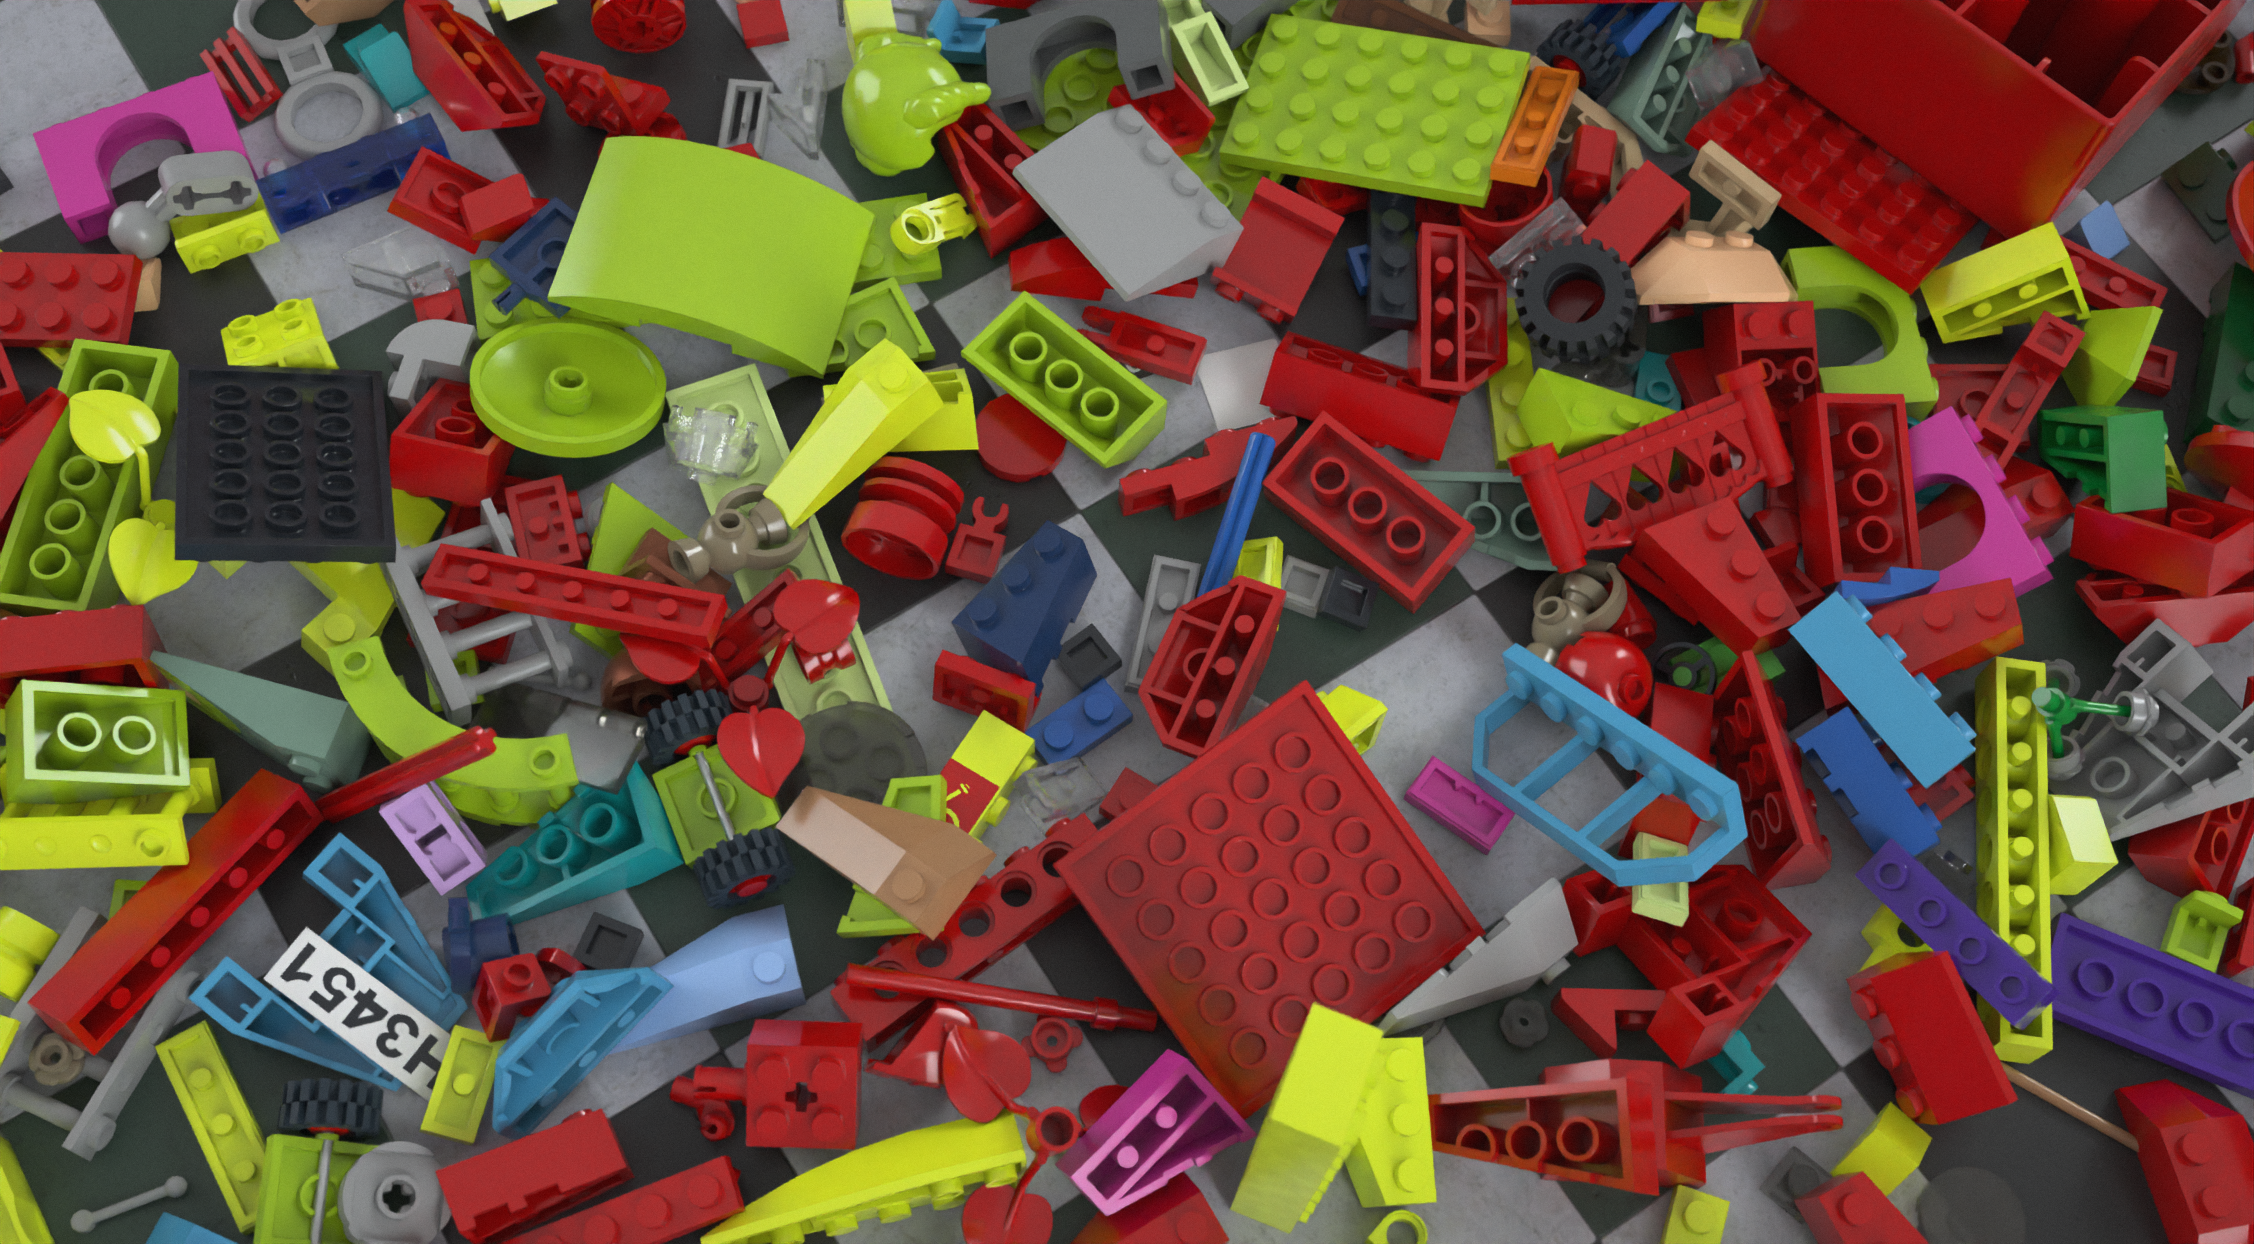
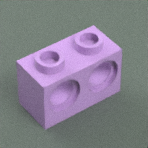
[379,780,487,896]

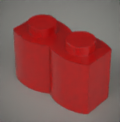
[1555,124,1618,226]

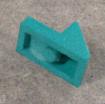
[343,23,430,114]

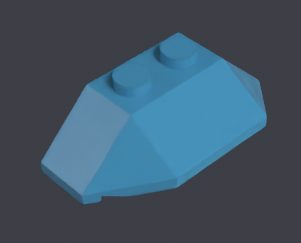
[492,967,674,1141]

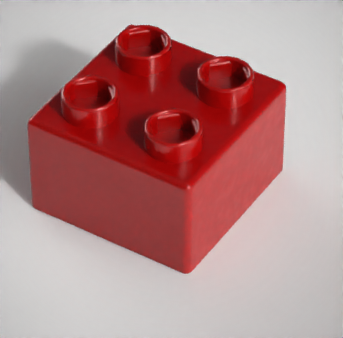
[1747,0,2247,239]

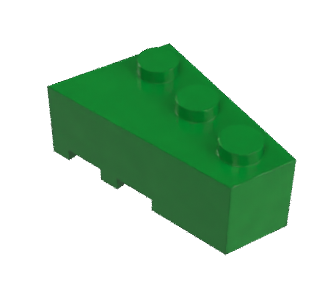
[2037,404,2168,514]

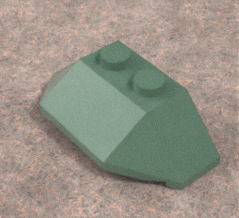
[1607,2,1715,158]

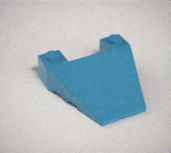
[188,832,468,1092]

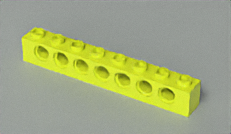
[1975,656,2053,1064]

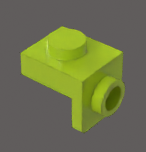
[2159,890,2244,973]

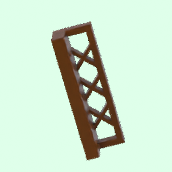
[1330,0,1505,49]

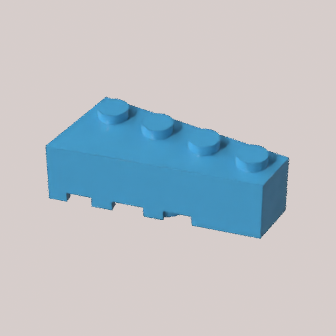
[1788,591,1977,789]

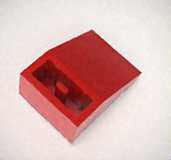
[1702,301,1821,443]

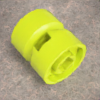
[0,906,61,1004]

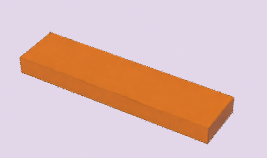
[1490,65,1579,187]

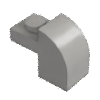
[386,319,482,420]

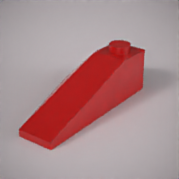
[0,387,69,522]
[1917,455,2075,571]
[1070,1171,1230,1244]

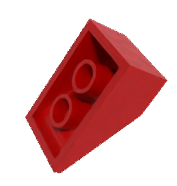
[389,377,516,508]

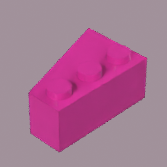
[1054,1049,1257,1216]

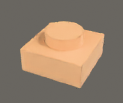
[1464,0,1511,46]

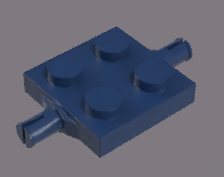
[488,196,579,319]

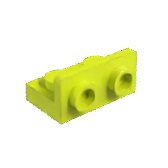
[169,192,280,274]

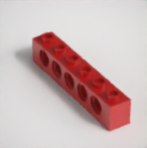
[829,812,1098,1054]

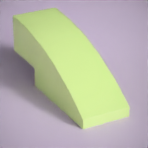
[1163,0,1249,106]

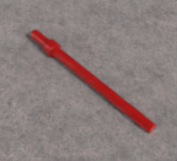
[844,963,1157,1032]

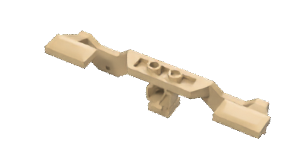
[1404,0,1782,237]

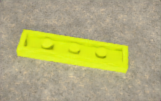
[155,1020,266,1236]

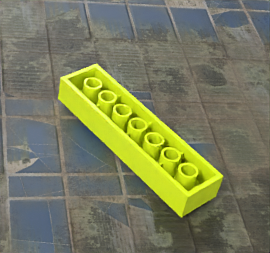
[1230,1003,1388,1234]

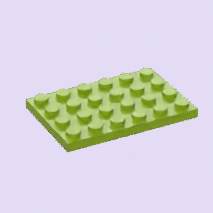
[1219,13,1530,208]

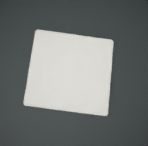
[1197,338,1280,431]

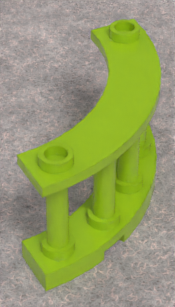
[327,635,587,829]

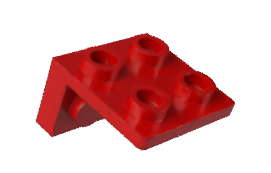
[535,51,671,136]

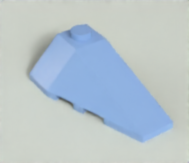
[607,904,807,1055]

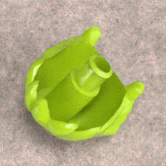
[841,32,991,177]

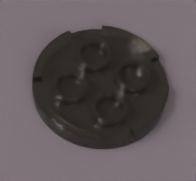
[777,701,928,815]

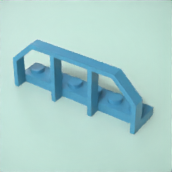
[1472,643,1748,887]

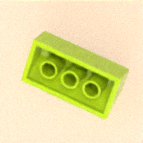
[961,290,1168,469]

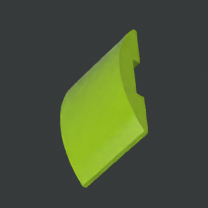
[547,136,875,379]

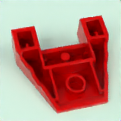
[1562,864,1812,1070]

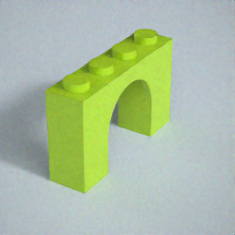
[1780,246,1939,422]

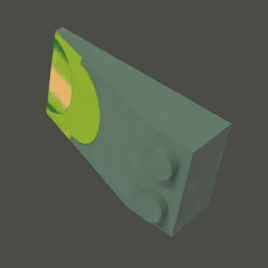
[149,650,374,794]

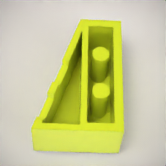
[1920,221,2091,344]
[823,368,979,452]
[1344,1037,1437,1208]

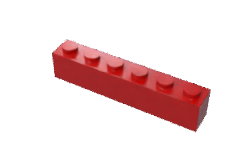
[27,768,325,1056]

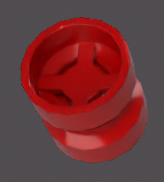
[790,639,856,684]

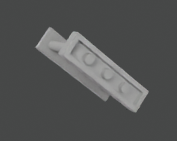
[378,498,573,727]
[0,905,208,1161]

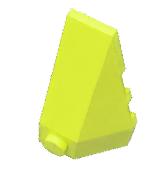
[763,338,944,530]

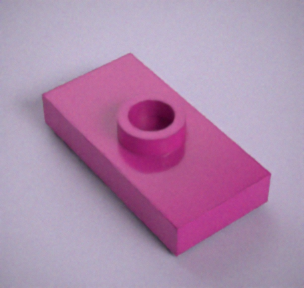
[1403,755,1516,855]

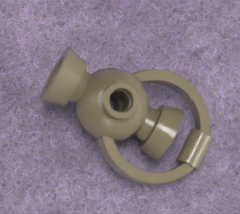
[668,485,811,584]
[1525,559,1627,667]

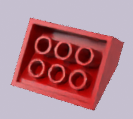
[1712,650,1832,891]

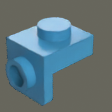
[926,0,1001,65]

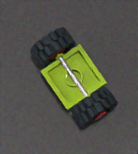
[639,689,796,909]
[253,1078,384,1244]

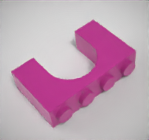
[32,71,260,244]
[1908,406,2054,598]

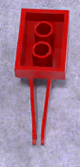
[1539,1059,1843,1189]

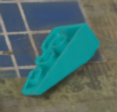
[465,756,685,925]

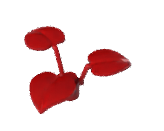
[619,579,860,799]
[942,1025,1130,1244]

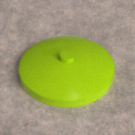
[470,317,666,458]

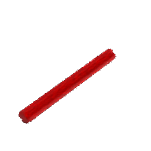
[315,725,497,824]

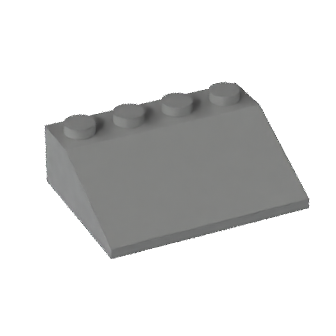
[1012,104,1244,302]

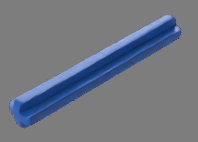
[1197,432,1276,597]

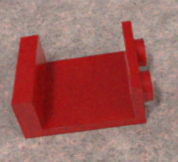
[1209,176,1345,325]

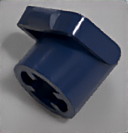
[442,897,521,995]

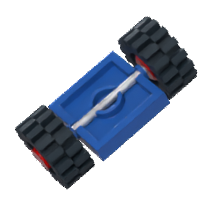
[1536,2,1687,102]

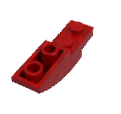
[1008,237,1199,302]
[1118,416,1298,521]

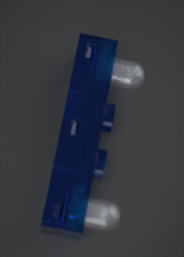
[255,107,452,234]

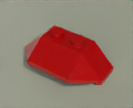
[403,0,547,132]
[1407,222,1508,396]
[2074,569,2254,647]
[1138,575,1287,759]
[2114,1079,2254,1244]

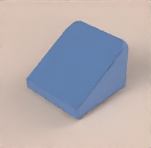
[2066,200,2130,260]

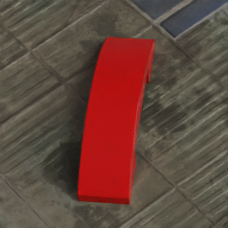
[1974,310,2086,470]

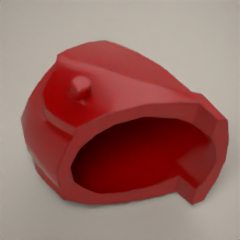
[863,998,978,1090]

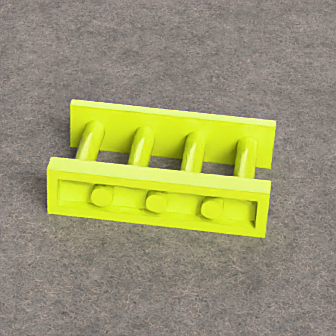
[0,758,222,870]

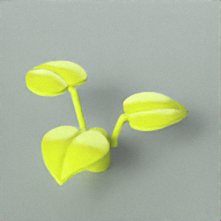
[69,390,198,606]

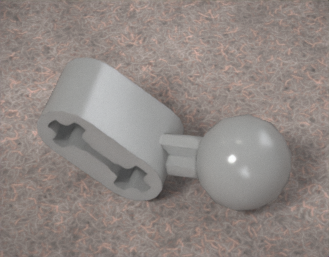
[108,150,259,260]

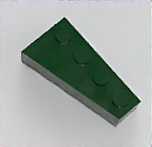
[2182,261,2254,446]

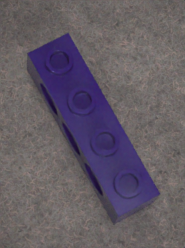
[1854,838,2061,1030]

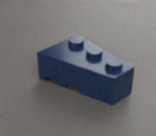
[951,520,1098,698]

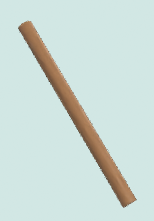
[2000,1061,2139,1152]

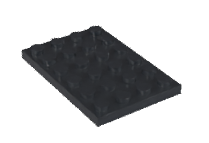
[175,363,396,564]

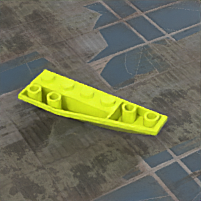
[700,1109,1026,1244]

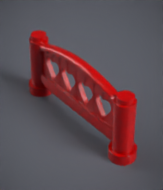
[1506,359,1794,574]

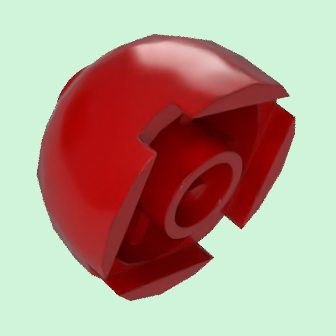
[1555,631,1653,719]

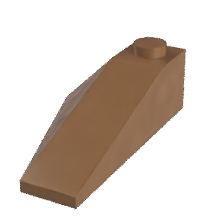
[776,786,997,941]

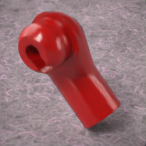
[2232,30,2254,84]
[670,1075,735,1142]

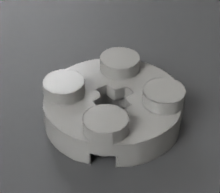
[338,1141,451,1244]

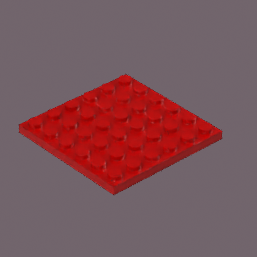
[1052,680,1486,1121]

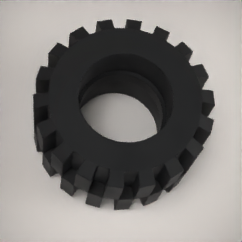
[1515,236,1637,365]

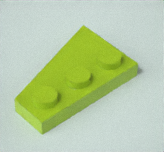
[784,277,936,377]
[569,482,690,660]
[836,775,947,938]

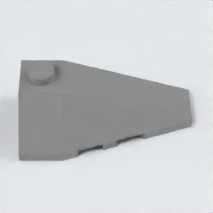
[1377,876,1578,1037]

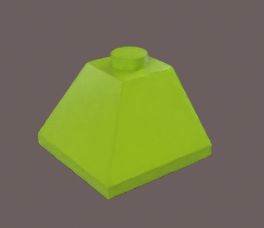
[2061,306,2163,406]

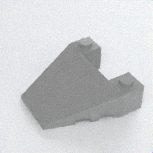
[2048,618,2254,842]

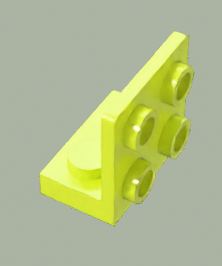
[221,298,339,369]

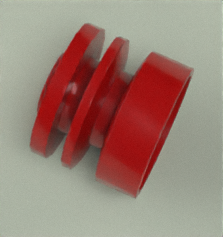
[590,0,687,53]
[1456,166,1556,274]
[841,456,964,580]

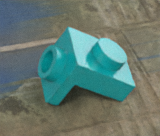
[1707,1030,1765,1095]

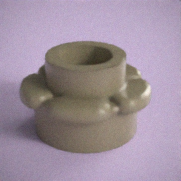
[28,1032,85,1086]

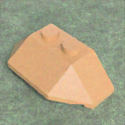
[1630,231,1798,305]

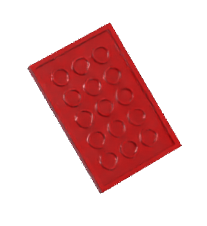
[1684,65,1981,295]

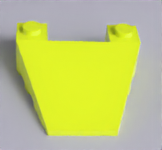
[208,488,445,677]

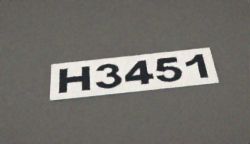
[263,927,451,1102]

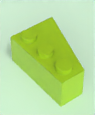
[1515,367,1679,484]

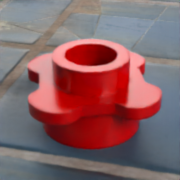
[1021,1014,1083,1073]

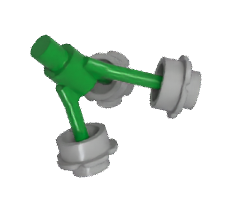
[2031,658,2159,781]

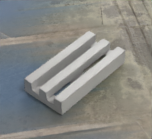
[717,79,774,160]

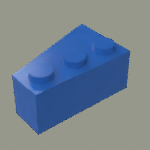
[1795,706,1943,859]

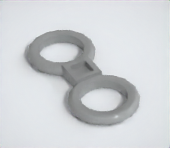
[233,0,384,163]

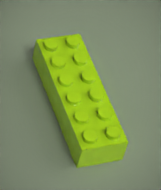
[0,338,179,617]

